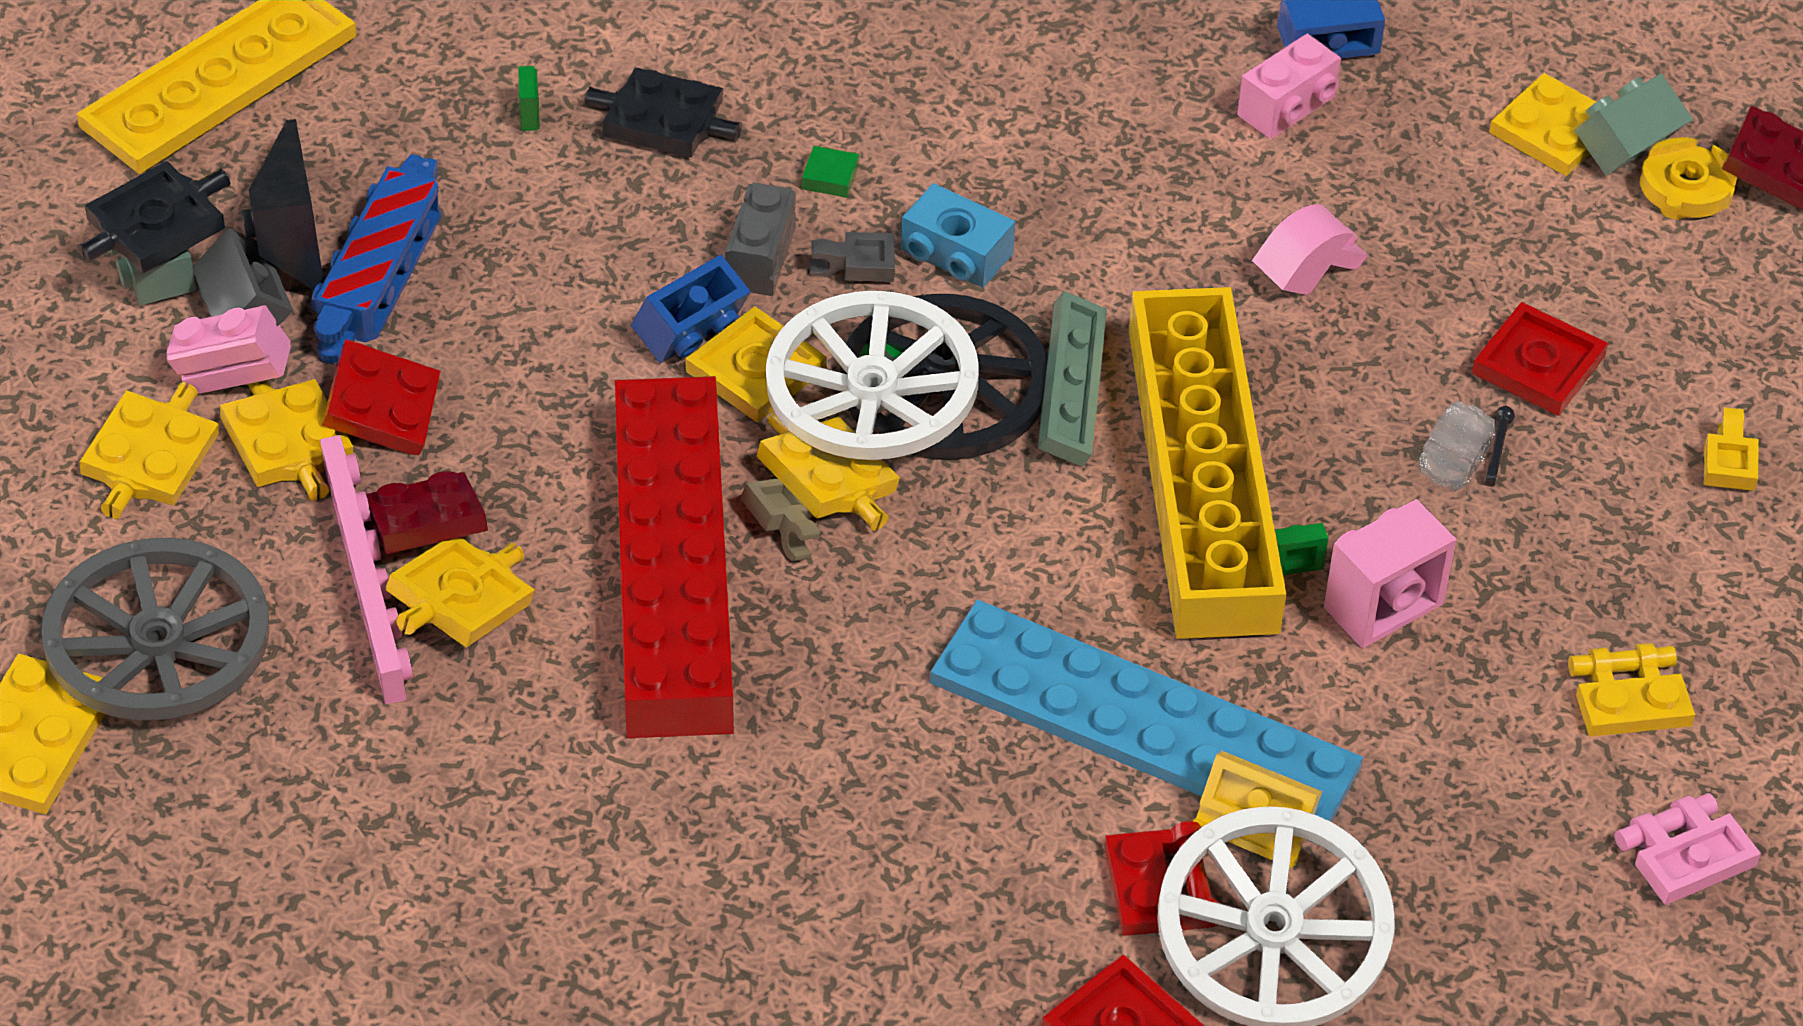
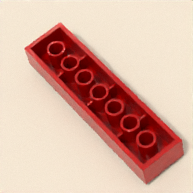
[614,376,734,739]

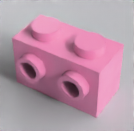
[1237,34,1341,139]

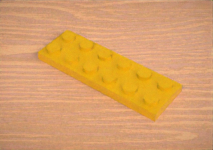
[76,0,357,174]

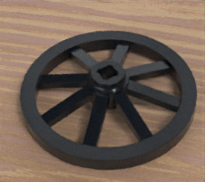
[840,293,1048,460]

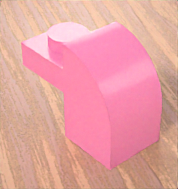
[1252,204,1368,295]

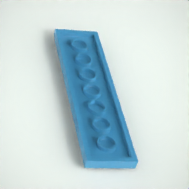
[930,599,1363,845]

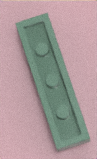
[1038,290,1107,467]

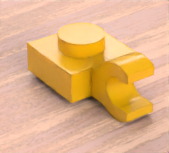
[1704,407,1759,491]

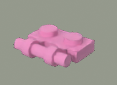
[1614,793,1761,905]

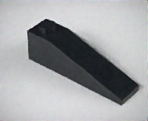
[242,119,324,290]

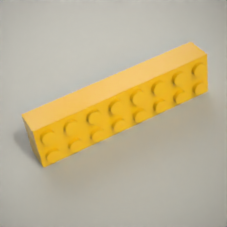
[1129,287,1286,639]

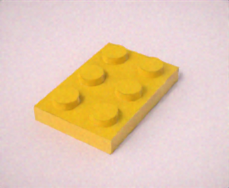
[0,653,105,815]

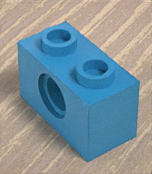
[901,183,1016,288]

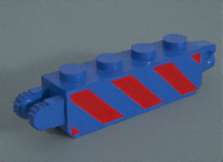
[311,154,441,365]

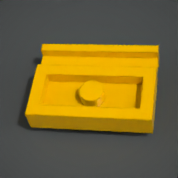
[1194,751,1323,868]

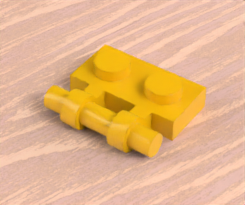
[1568,643,1695,737]

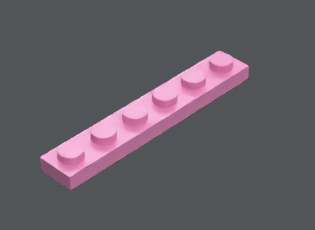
[320,435,413,705]

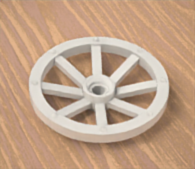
[766,291,979,460]
[1158,807,1395,1026]

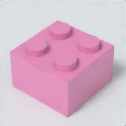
[1324,499,1456,649]

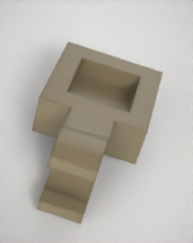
[740,478,820,561]

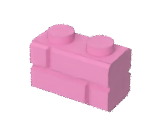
[166,305,291,394]

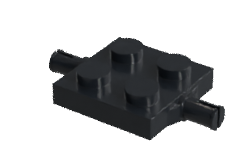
[585,67,742,158]
[78,161,231,274]

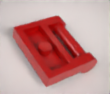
[1104,821,1219,936]

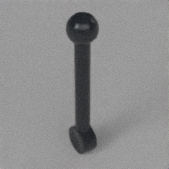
[1485,406,1515,487]

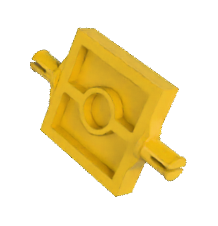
[220,379,353,501]
[80,382,219,519]
[756,411,900,531]
[385,537,535,648]

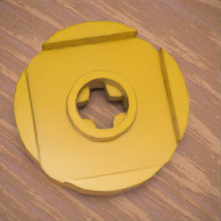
[1639,137,1737,220]

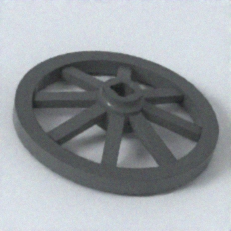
[42,538,270,720]

